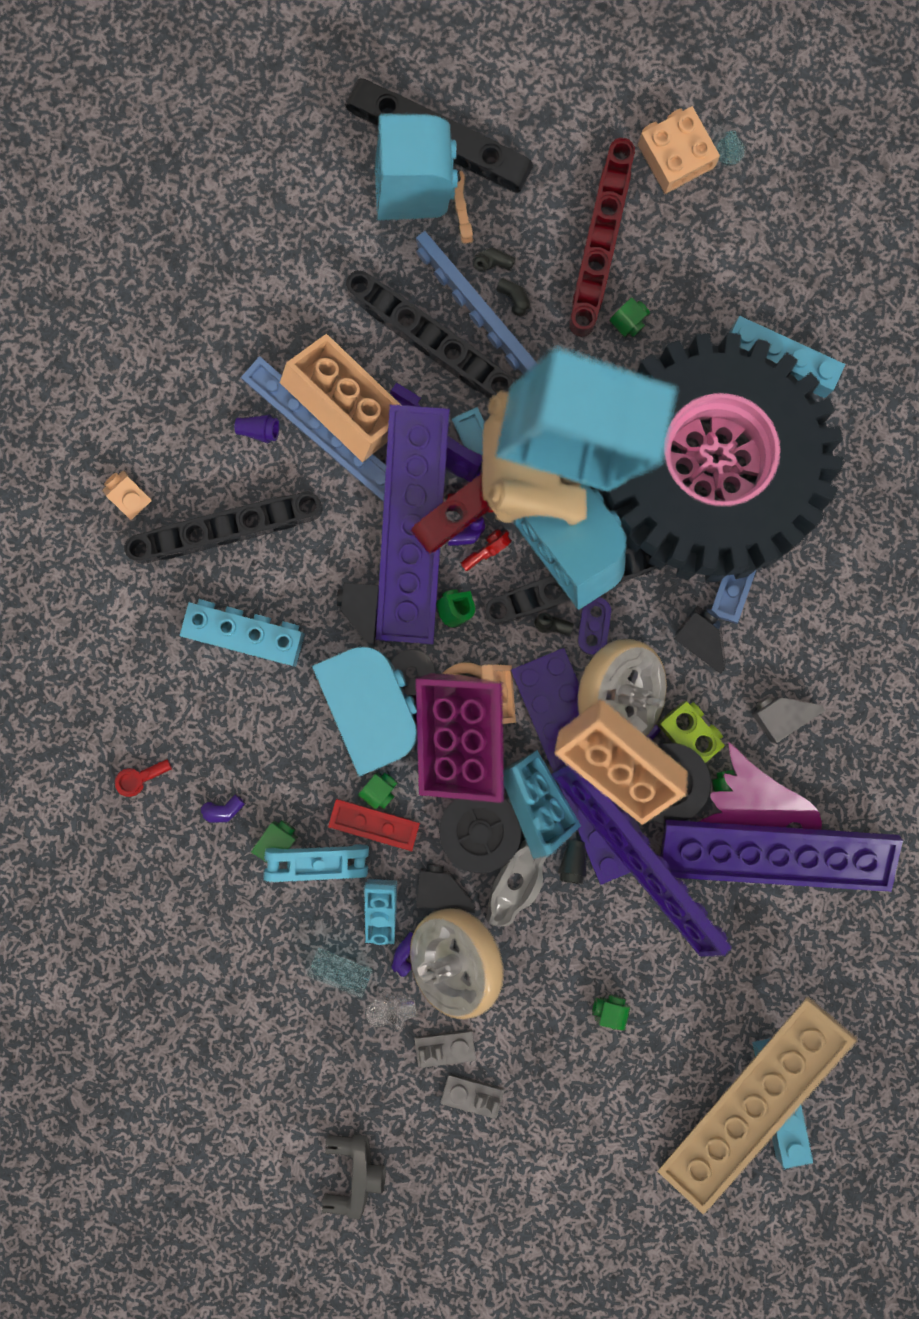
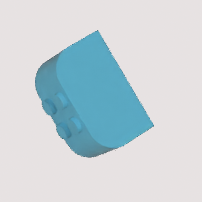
[375,115,458,220]
[513,483,626,610]
[312,647,417,776]

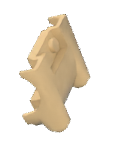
[482,391,586,525]

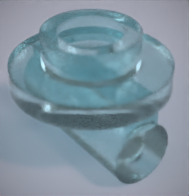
[716,130,745,166]

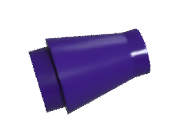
[234,414,279,443]

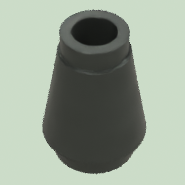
[558,840,587,884]

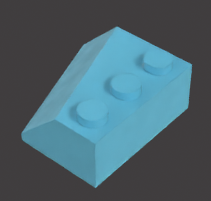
[503,750,581,859]

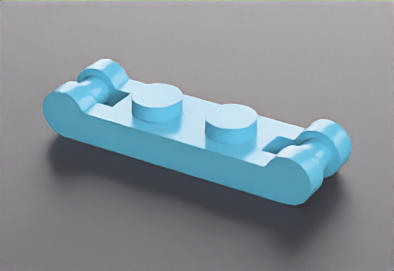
[264,844,369,882]

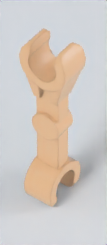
[454,171,473,244]

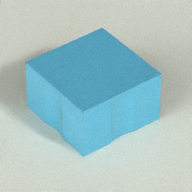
[495,348,676,492]

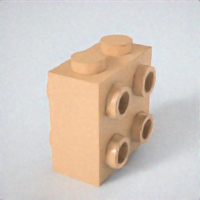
[638,106,720,194]

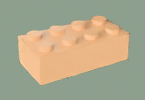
[280,334,401,462]
[555,699,687,825]

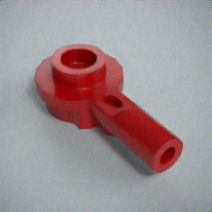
[460,528,512,571]
[115,759,172,797]

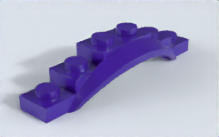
[390,383,483,482]

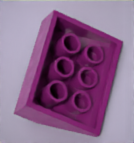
[416,673,504,803]

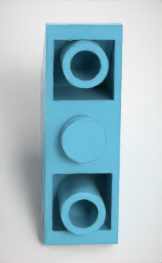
[365,879,397,945]

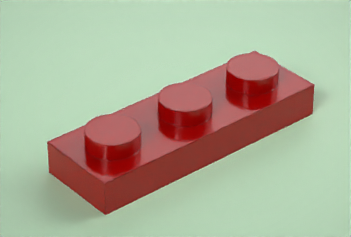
[328,798,420,851]

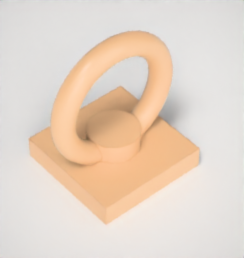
[442,662,516,724]

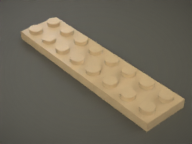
[657,996,857,1215]

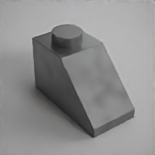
[752,696,826,743]

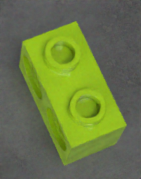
[657,701,725,763]

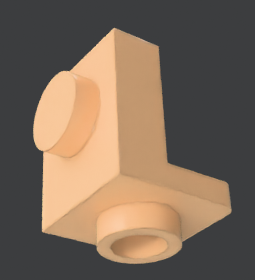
[103,471,152,520]

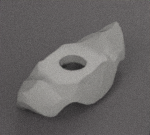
[486,839,547,927]

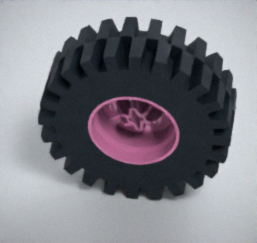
[598,333,843,582]

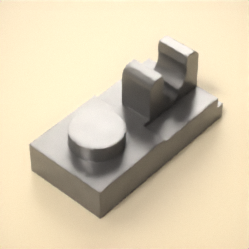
[414,1030,476,1068]
[440,1073,505,1119]

